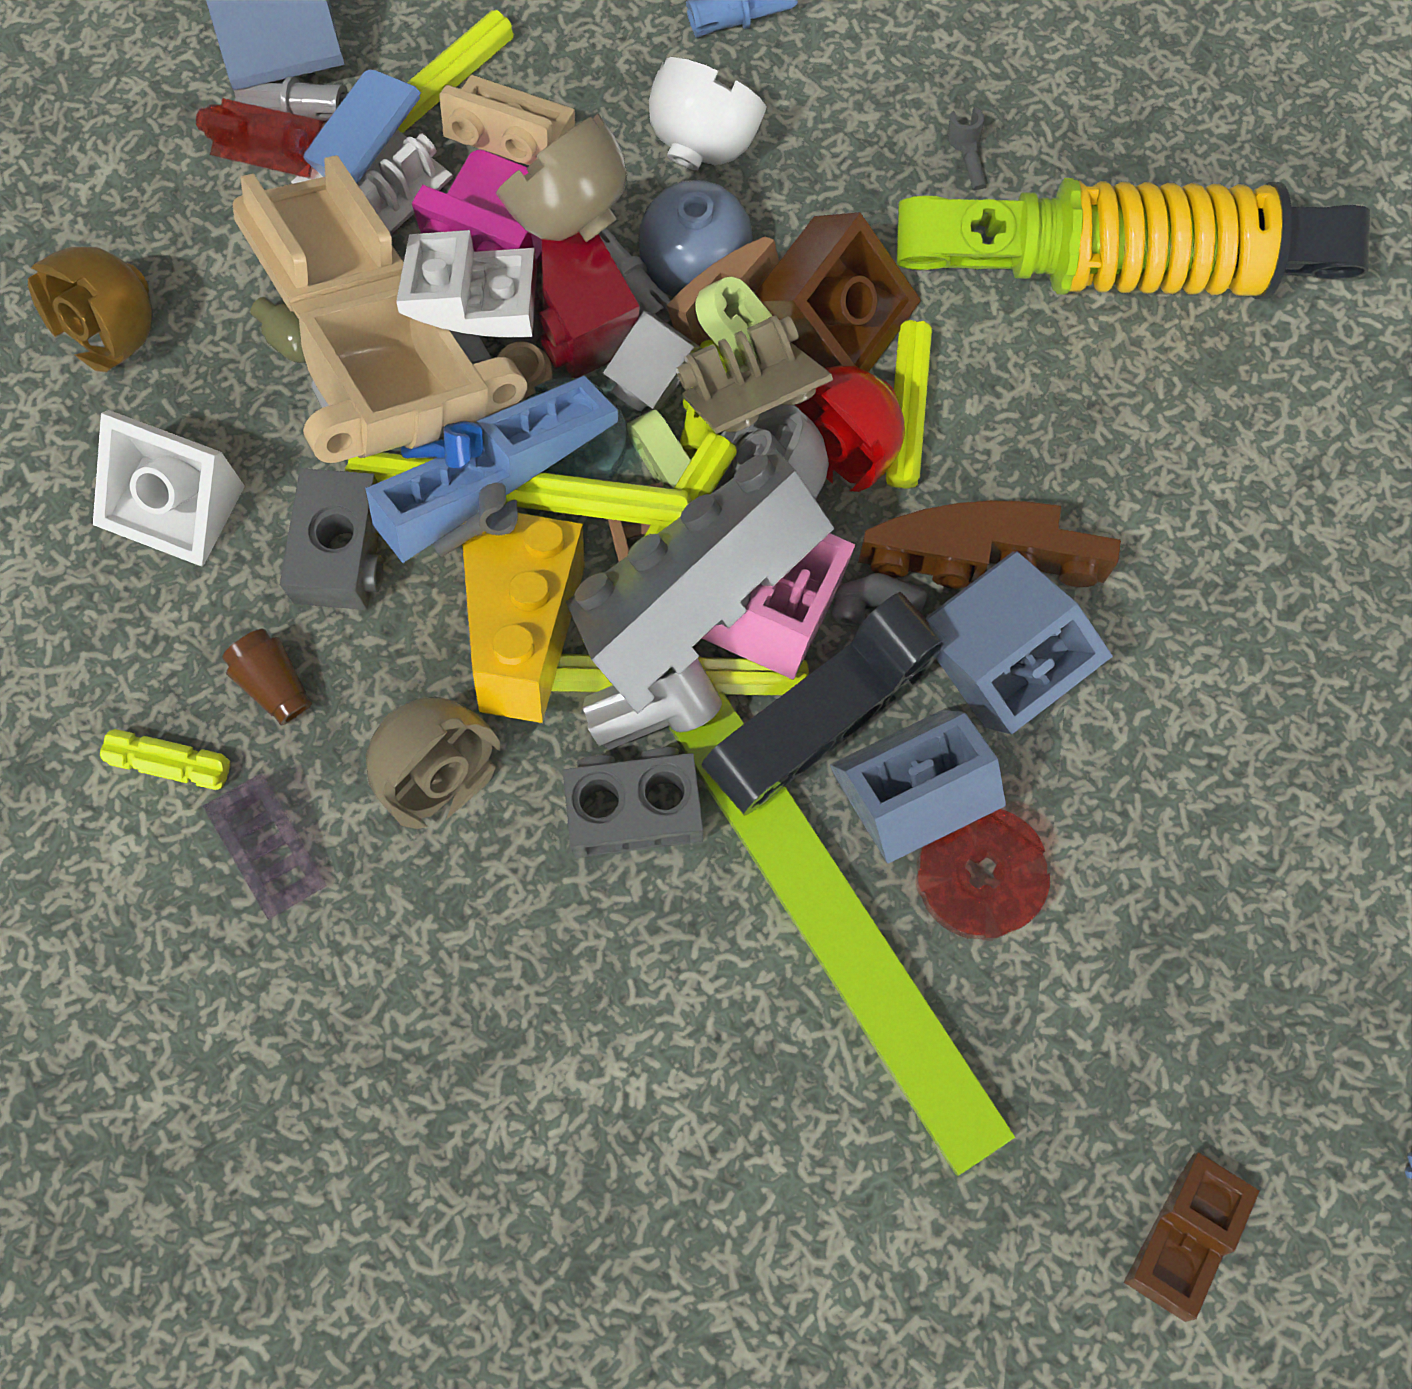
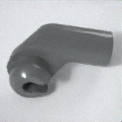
[831,573,927,626]

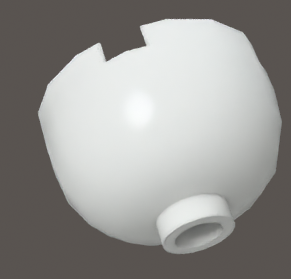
[649,57,767,170]

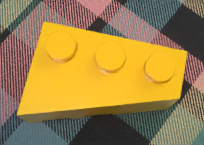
[462,513,585,723]

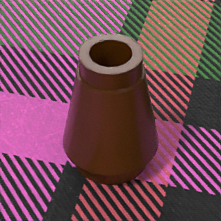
[222,628,312,726]

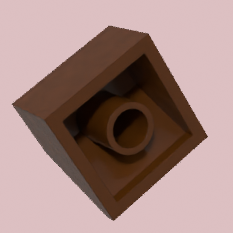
[755,212,921,372]

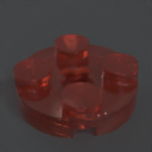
[916,809,1050,941]

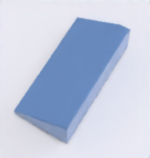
[303,70,421,184]

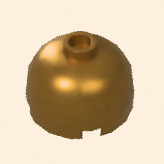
[28,247,152,372]

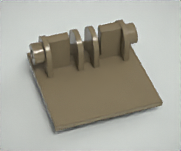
[676,315,833,434]

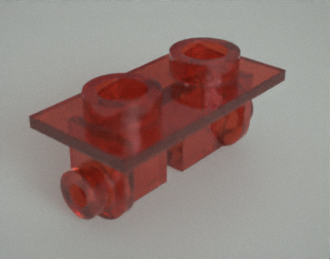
[196,98,323,179]

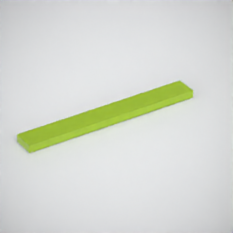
[669,691,1016,1176]

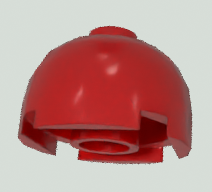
[795,365,905,492]

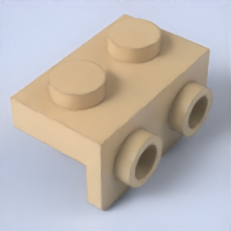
[439,75,575,166]

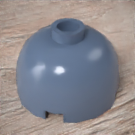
[638,180,753,297]

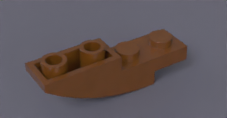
[858,500,1121,588]

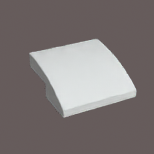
[396,230,538,337]

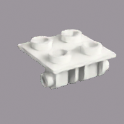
[291,130,453,235]

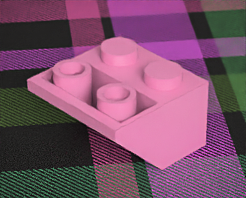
[702,533,855,680]

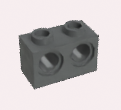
[562,747,703,858]

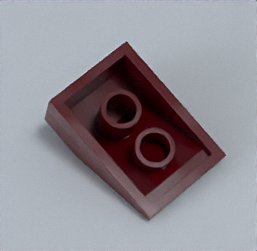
[539,152,640,380]

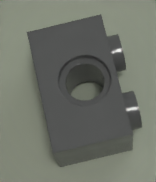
[279,468,383,610]

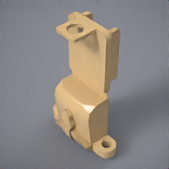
[233,155,527,463]

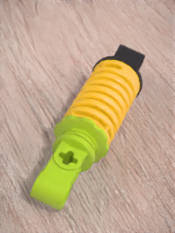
[897,178,1370,299]

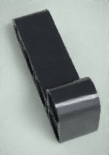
[701,592,946,816]

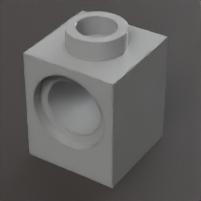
[603,311,703,411]

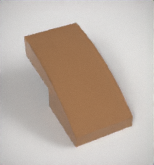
[667,236,779,346]

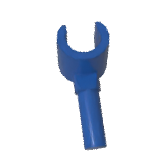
[401,421,483,468]

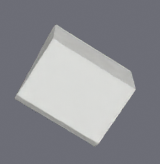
[93,410,245,566]

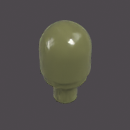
[251,297,306,363]

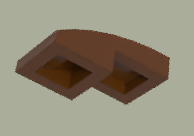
[1124,1152,1260,1322]

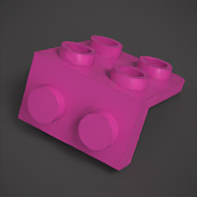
[412,150,542,267]

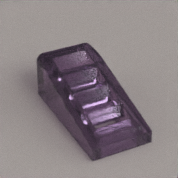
[203,773,328,920]

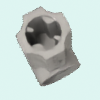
[583,658,722,750]

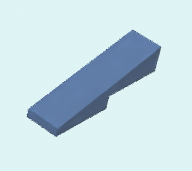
[366,376,618,563]

